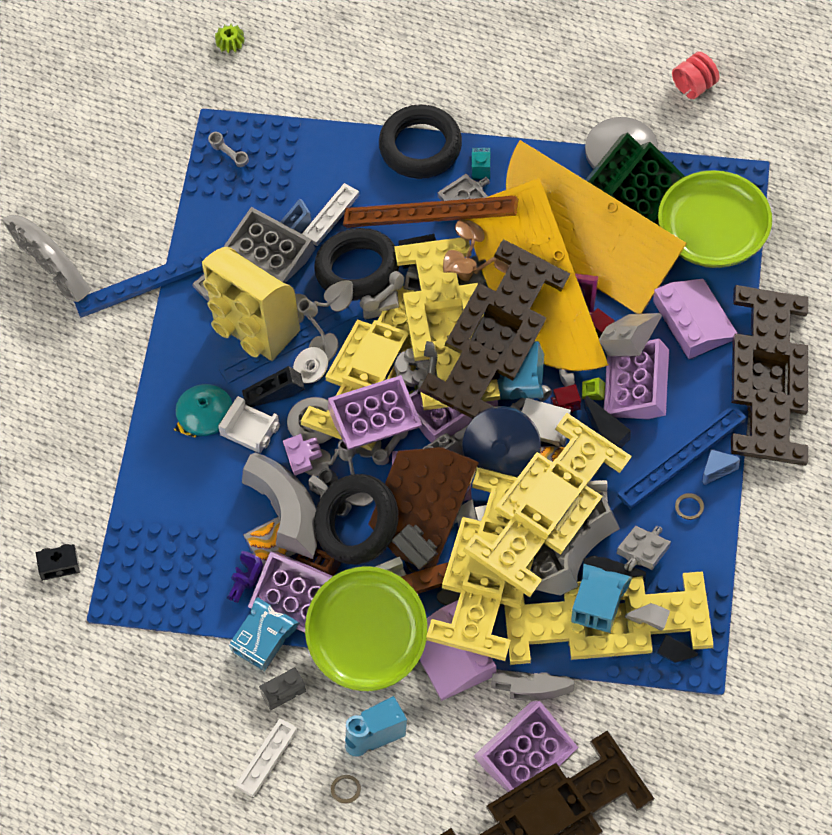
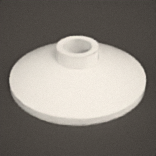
[293,347,328,384]

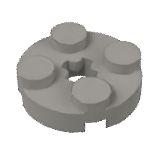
[394,348,429,387]

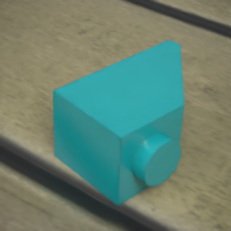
[472,148,491,180]

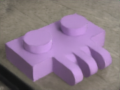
[283,434,322,475]

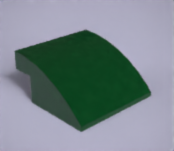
[585,133,685,222]

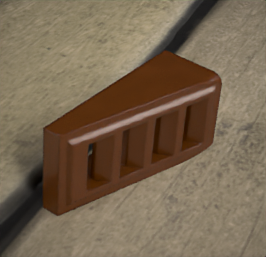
[295,548,341,576]

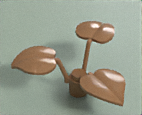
[443,219,510,281]

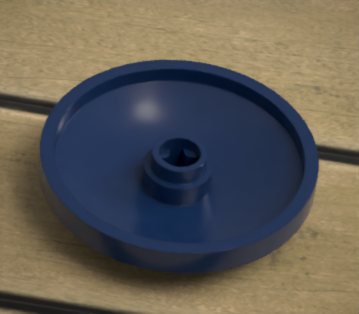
[462,406,541,478]

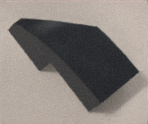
[656,635,698,663]

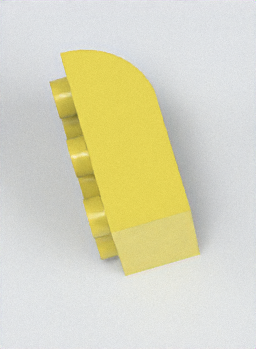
[202,247,300,361]

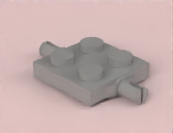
[437,174,490,201]
[617,526,671,571]

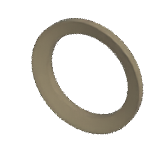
[675,493,704,520]
[331,775,361,803]

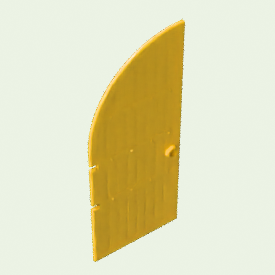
[506,140,687,314]
[466,178,608,371]

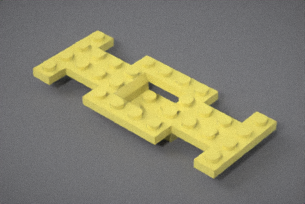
[394,237,500,410]
[301,286,416,451]
[463,413,632,597]
[426,467,534,661]
[504,571,713,665]

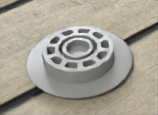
[287,397,332,444]

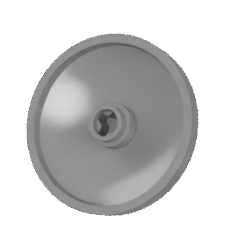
[585,117,658,169]

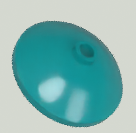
[176,384,232,436]

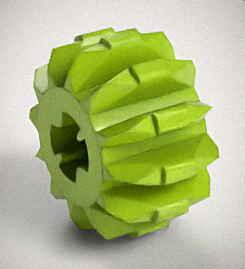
[215,23,245,54]

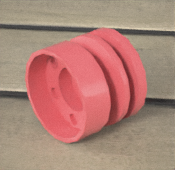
[672,51,720,99]

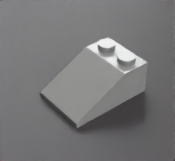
[599,313,662,356]

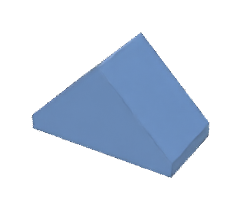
[280,199,311,233]
[703,450,740,485]

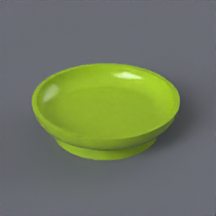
[658,170,772,268]
[305,566,427,691]

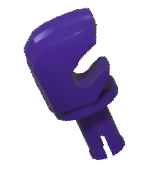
[227,551,263,603]

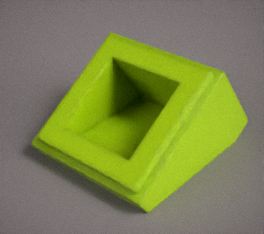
[582,377,605,400]

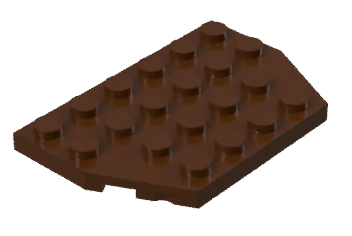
[368,447,479,569]

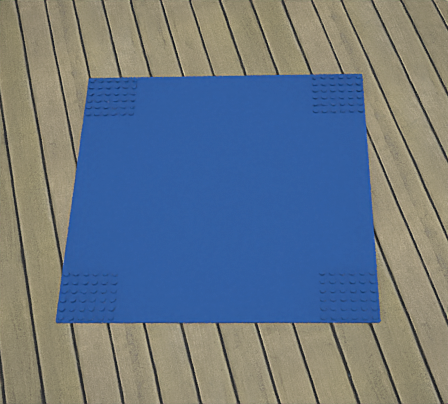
[87,109,770,695]

